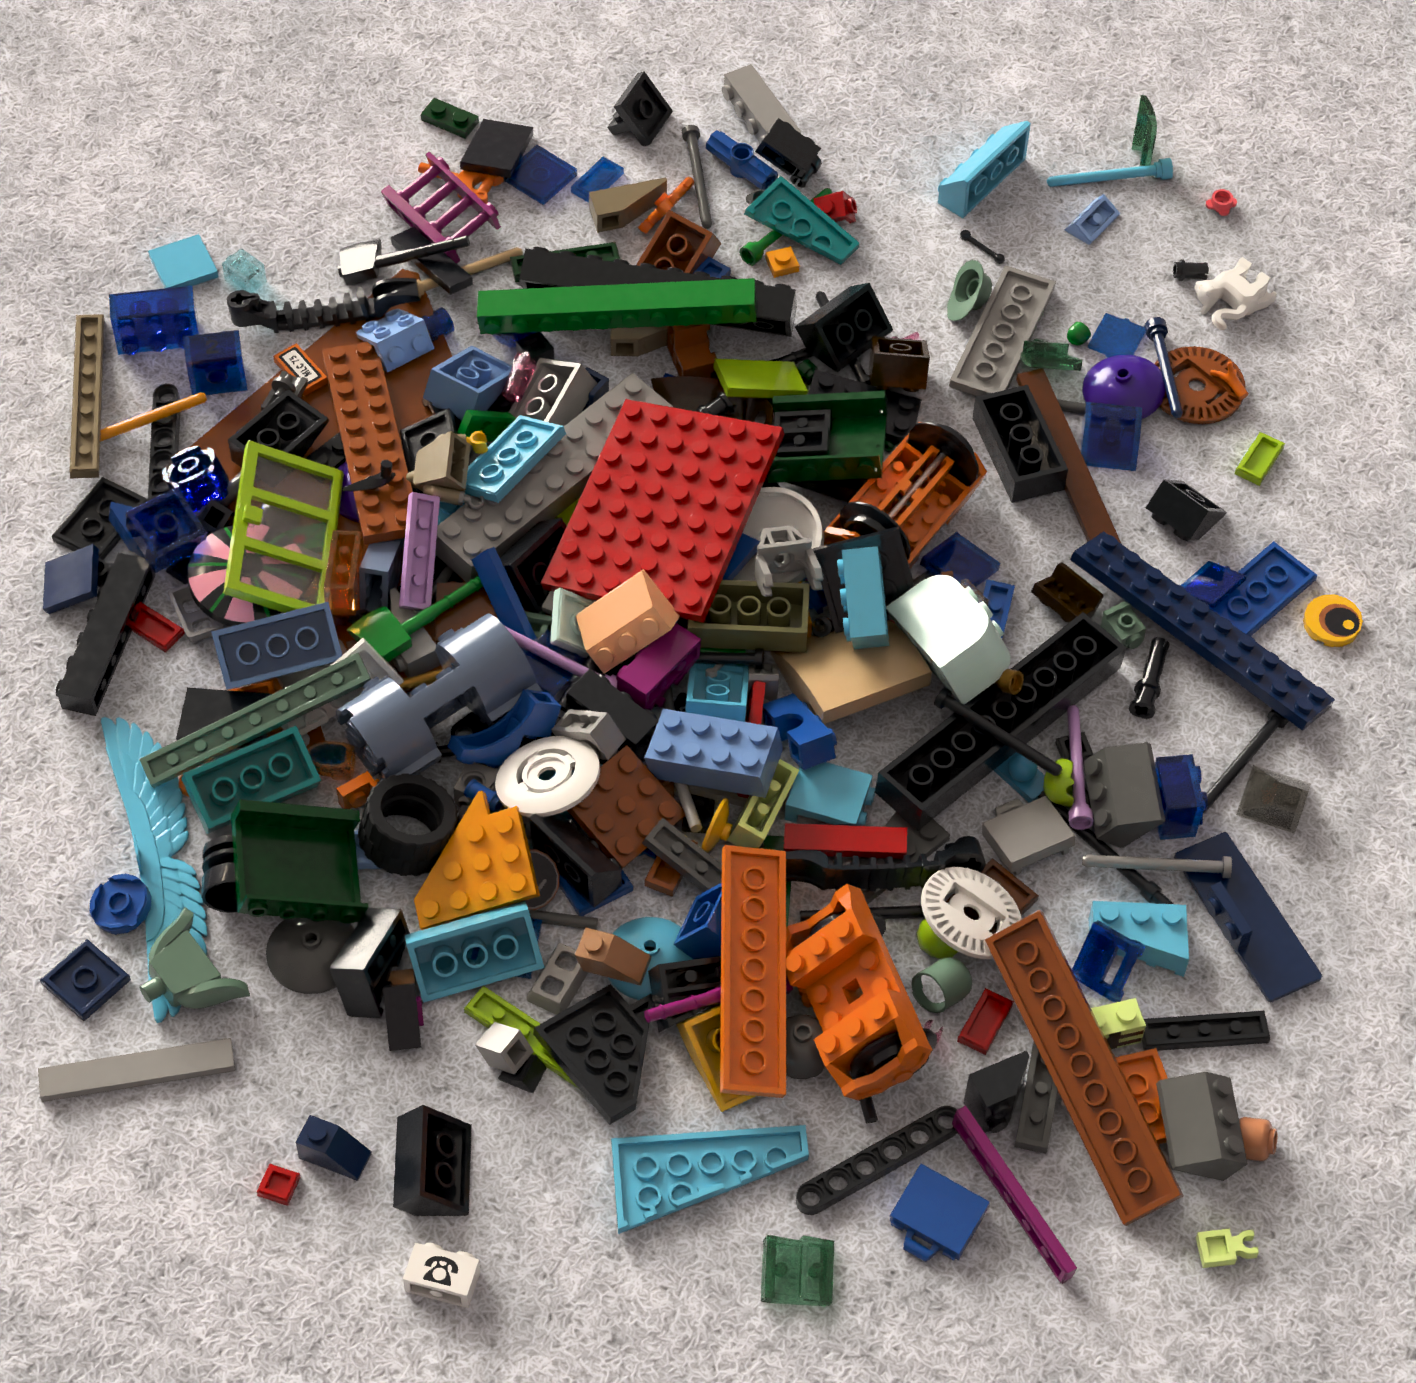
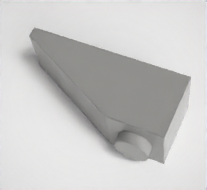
[390,588,440,678]

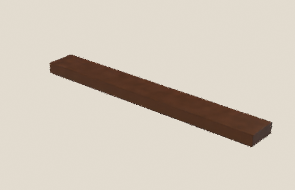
[1016,368,1121,543]

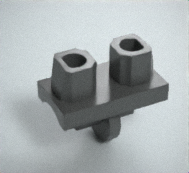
[261,370,309,411]

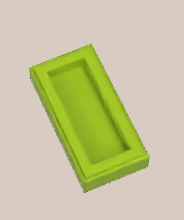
[1234,432,1285,486]

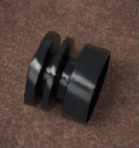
[201,835,238,913]

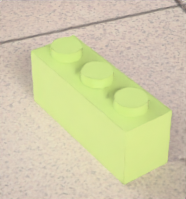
[727,759,799,848]

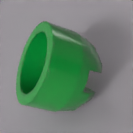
[1067,321,1091,346]

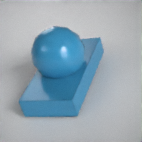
[993,752,1045,803]

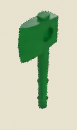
[347,576,483,663]

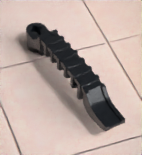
[227,278,420,333]
[786,836,986,892]

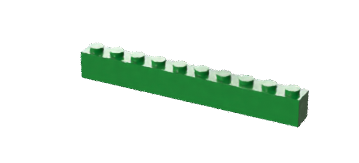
[477,278,757,335]

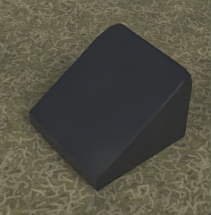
[498,1054,547,1093]

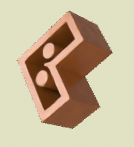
[666,324,717,378]

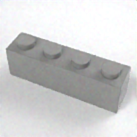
[722,64,801,144]

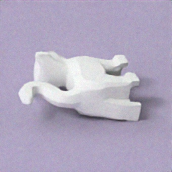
[1194,257,1277,330]

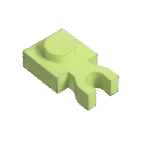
[1195,1228,1259,1268]

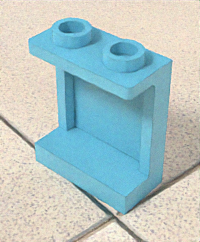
[784,762,875,826]

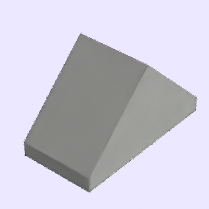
[747,663,779,702]

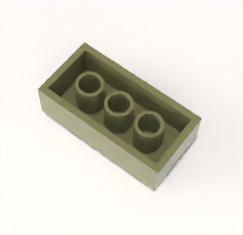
[688,580,810,652]

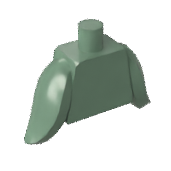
[139,907,250,1009]

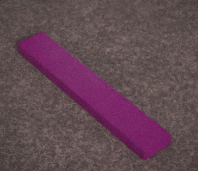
[952,1105,1077,1284]

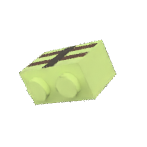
[1091,998,1146,1049]

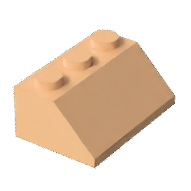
[576,569,680,674]

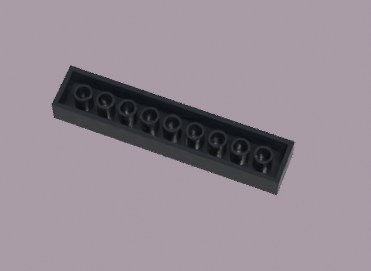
[519,247,797,337]
[874,612,1126,831]

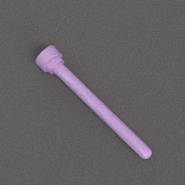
[505,626,617,689]
[1067,705,1094,830]

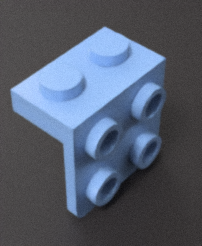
[356,309,434,372]

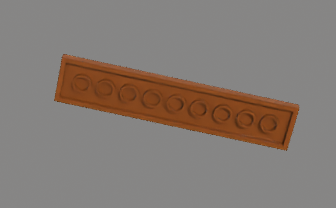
[322,342,413,545]
[985,910,1184,1226]

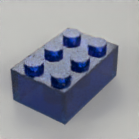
[109,286,201,355]

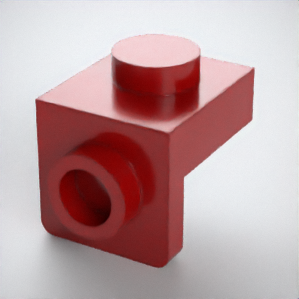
[813,190,857,223]

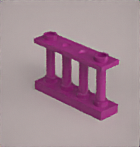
[381,151,501,263]

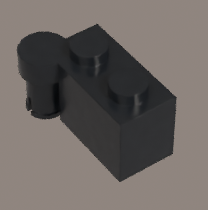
[755,118,822,188]

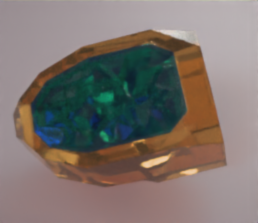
[307,741,356,780]

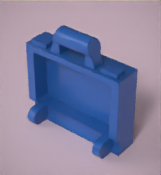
[890,1164,990,1262]

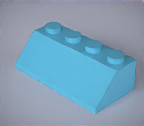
[938,121,1031,218]
[405,901,545,1003]

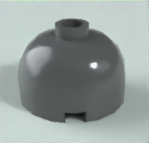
[786,1014,826,1079]

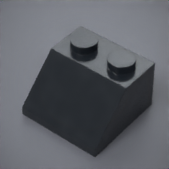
[1145,479,1227,541]
[963,1051,1029,1133]

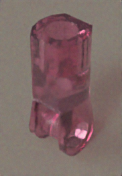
[502,351,537,402]

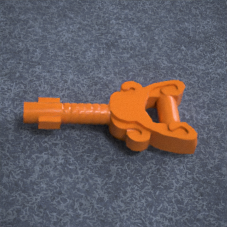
[418,162,504,204]
[637,177,694,234]

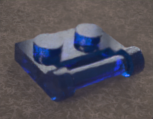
[1072,920,1146,1002]

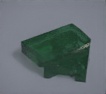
[1020,338,1082,371]

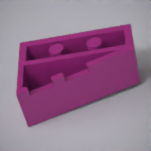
[616,623,701,710]

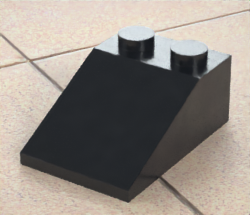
[228,389,329,490]

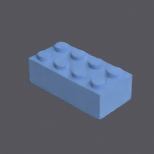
[211,602,342,690]
[644,709,783,798]

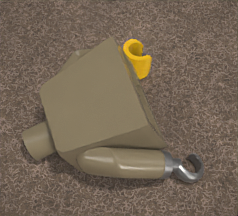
[406,431,488,510]

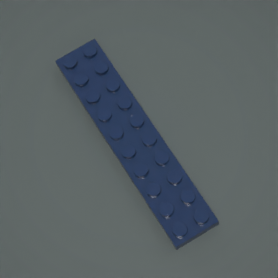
[1070,531,1335,731]

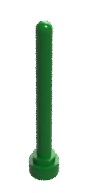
[739,188,833,266]

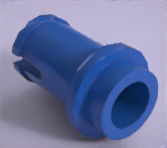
[464,779,503,813]

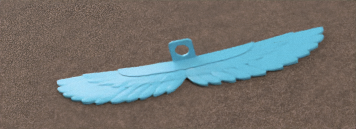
[101,717,208,1023]

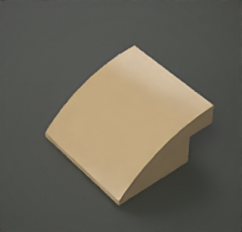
[770,620,932,724]

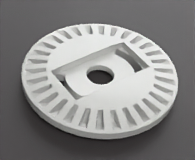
[495,736,600,817]
[921,867,1022,959]

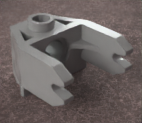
[754,525,823,597]

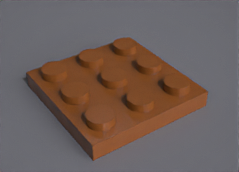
[567,745,685,869]

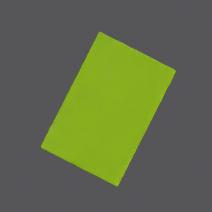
[713,358,808,399]

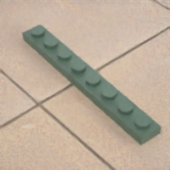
[139,653,371,788]

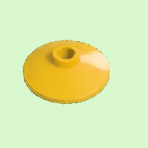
[701,798,733,853]

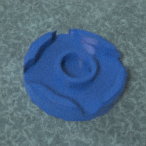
[89,873,152,935]

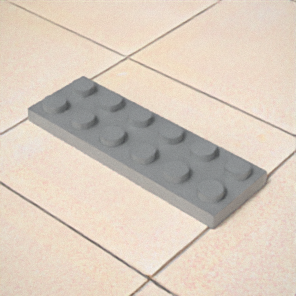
[949,265,1056,396]

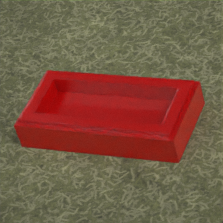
[126,602,185,653]
[957,988,1014,1055]

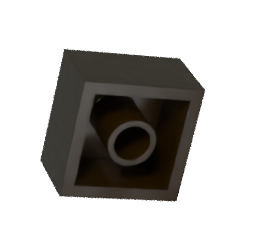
[869,336,930,392]

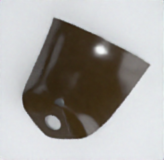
[651,376,774,425]

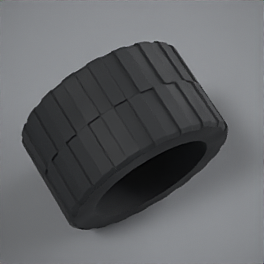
[358,773,458,876]

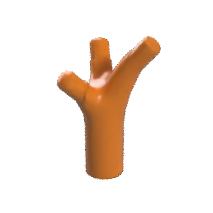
[1210,361,1249,400]

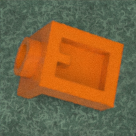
[336,771,380,809]

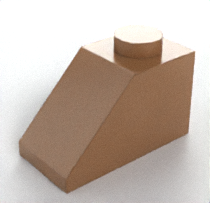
[575,928,651,986]

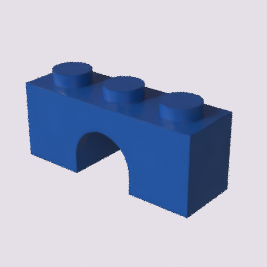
[762,693,837,770]

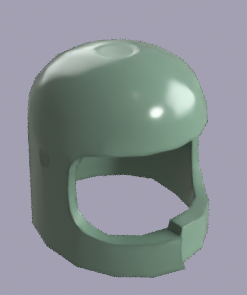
[911,957,972,1013]

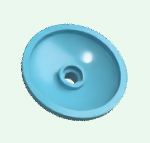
[608,917,693,1000]

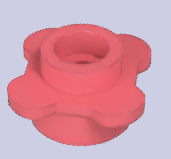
[1206,189,1237,216]

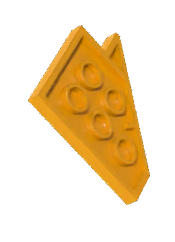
[414,790,540,930]

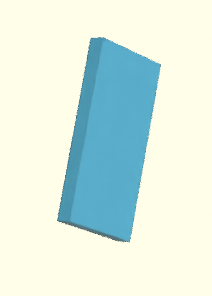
[464,415,566,503]

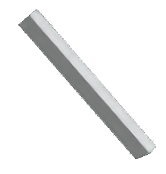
[38,1038,235,1102]

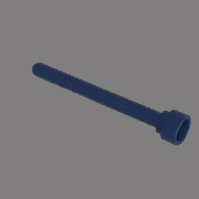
[1144,317,1183,419]

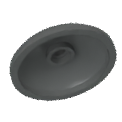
[266,918,354,994]

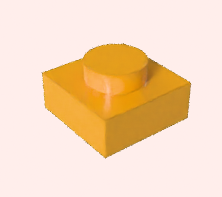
[765,246,800,278]

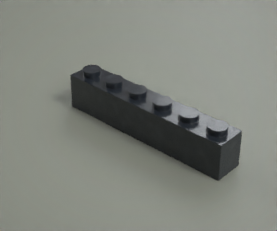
[56,552,155,716]

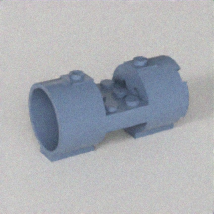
[336,613,542,780]

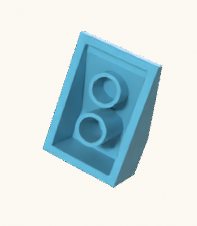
[685,664,749,722]

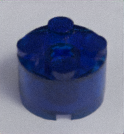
[162,446,229,513]

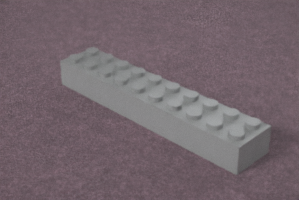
[435,373,673,582]

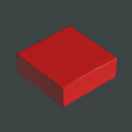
[257,1164,301,1206]

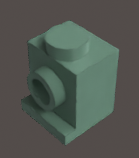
[1100,601,1146,649]

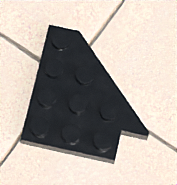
[533,984,653,1125]

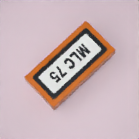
[273,343,328,396]

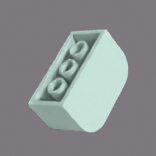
[886,575,1011,705]

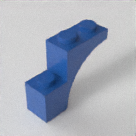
[448,689,562,768]

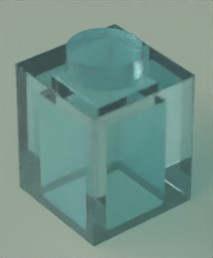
[222,248,267,293]

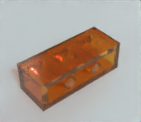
[324,530,364,615]

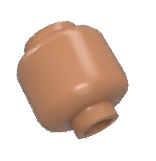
[1239,1117,1278,1161]

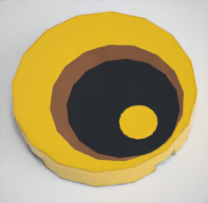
[1303,594,1363,647]

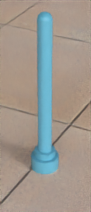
[1047,158,1173,187]

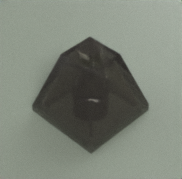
[1236,765,1311,834]

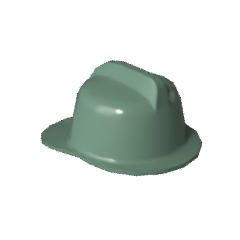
[947,260,992,321]

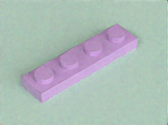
[399,492,440,611]

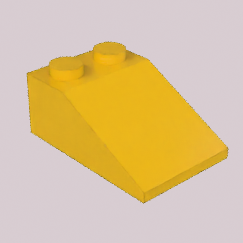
[676,1004,755,1112]

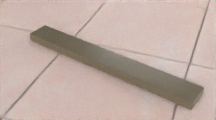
[69,314,104,479]

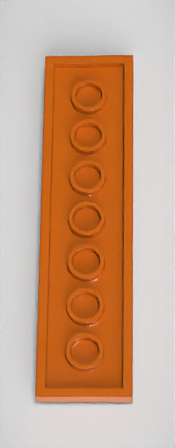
[720,845,786,1098]

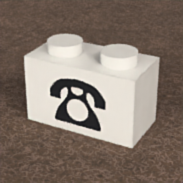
[403,1243,480,1308]

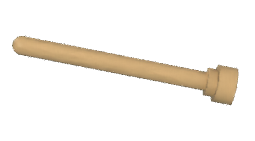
[417,247,523,298]

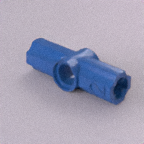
[706,130,778,190]

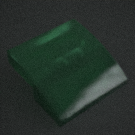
[1131,95,1157,166]
[760,1235,834,1306]

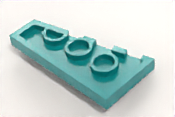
[744,176,860,265]

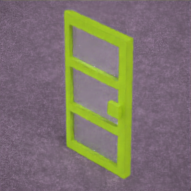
[223,440,344,613]

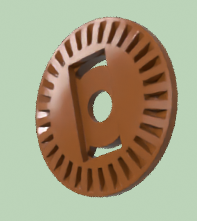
[1155,346,1246,424]

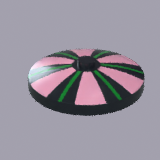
[188,524,306,627]

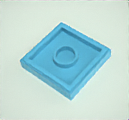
[148,234,219,294]

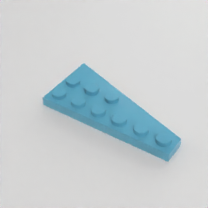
[611,1125,809,1234]

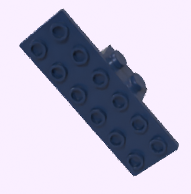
[1174,832,1322,1003]

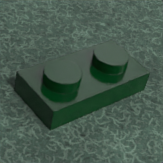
[421,98,479,139]

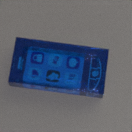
[571,156,624,203]

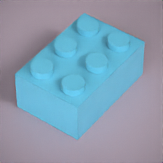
[837,546,890,649]

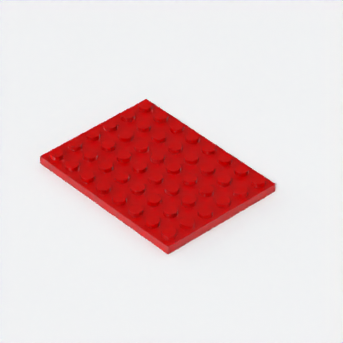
[541,399,785,623]

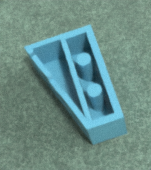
[1088,901,1189,977]

